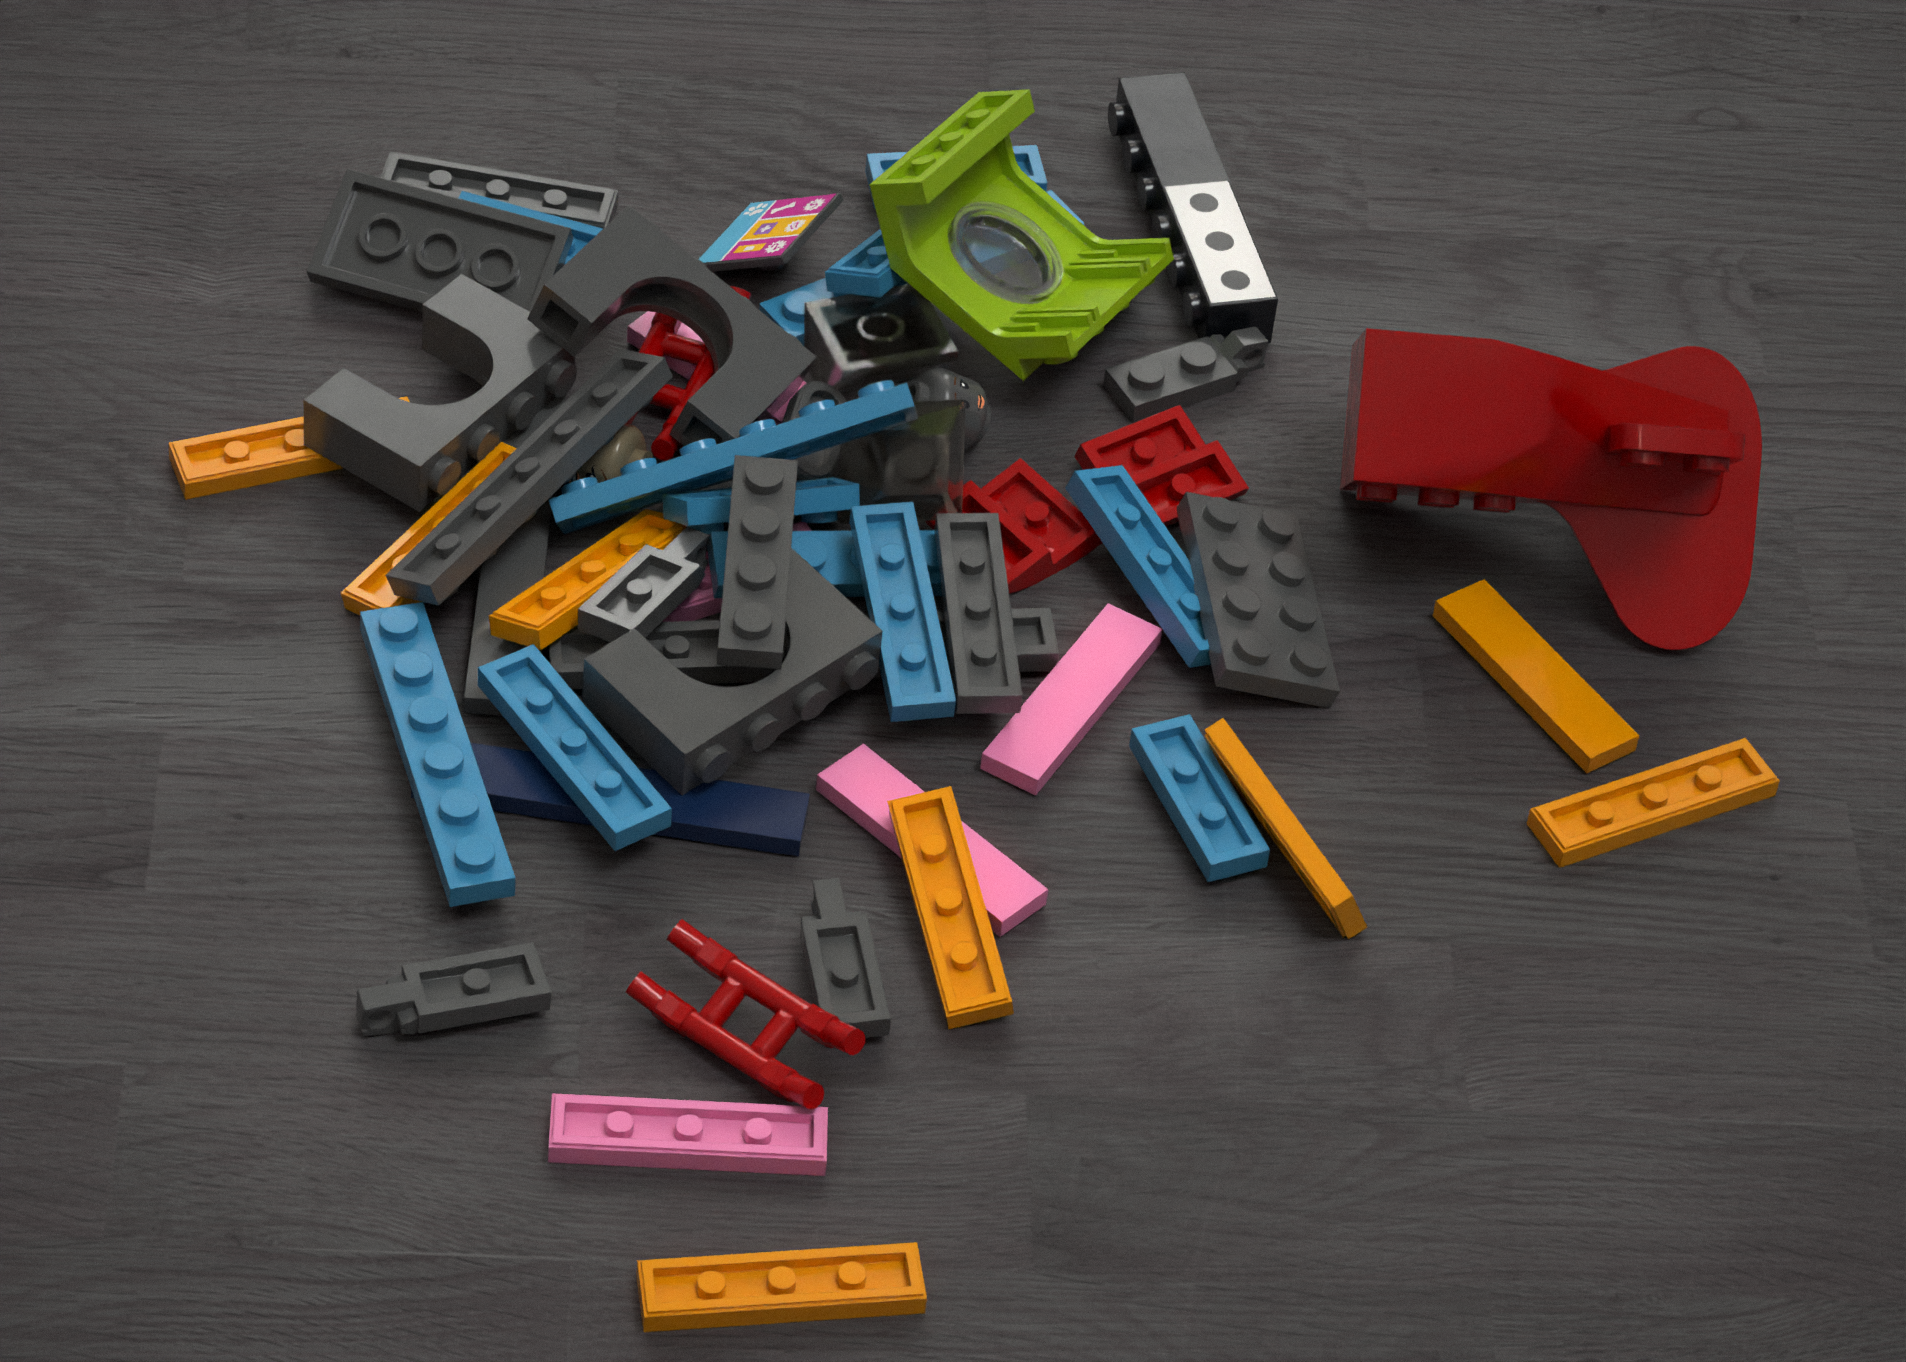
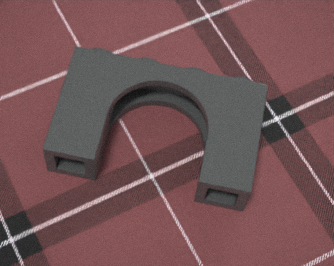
[527,205,817,446]
[303,274,577,512]
[582,548,883,796]

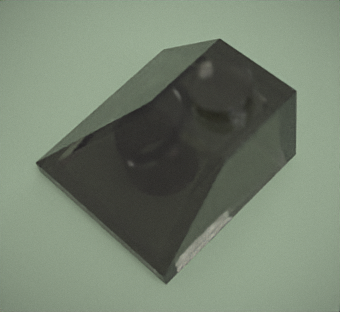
[838,400,966,524]

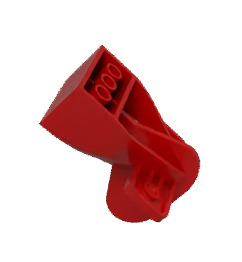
[1340,328,1762,650]

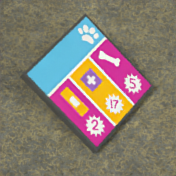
[698,193,844,272]

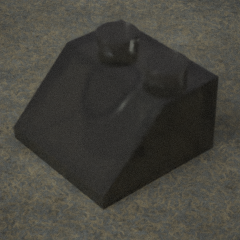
[804,284,958,393]

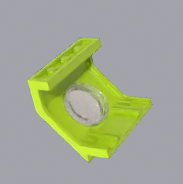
[869,89,1174,381]

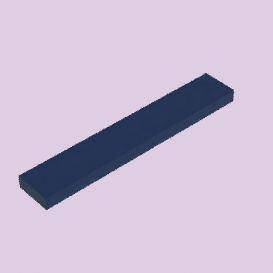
[411,743,810,856]

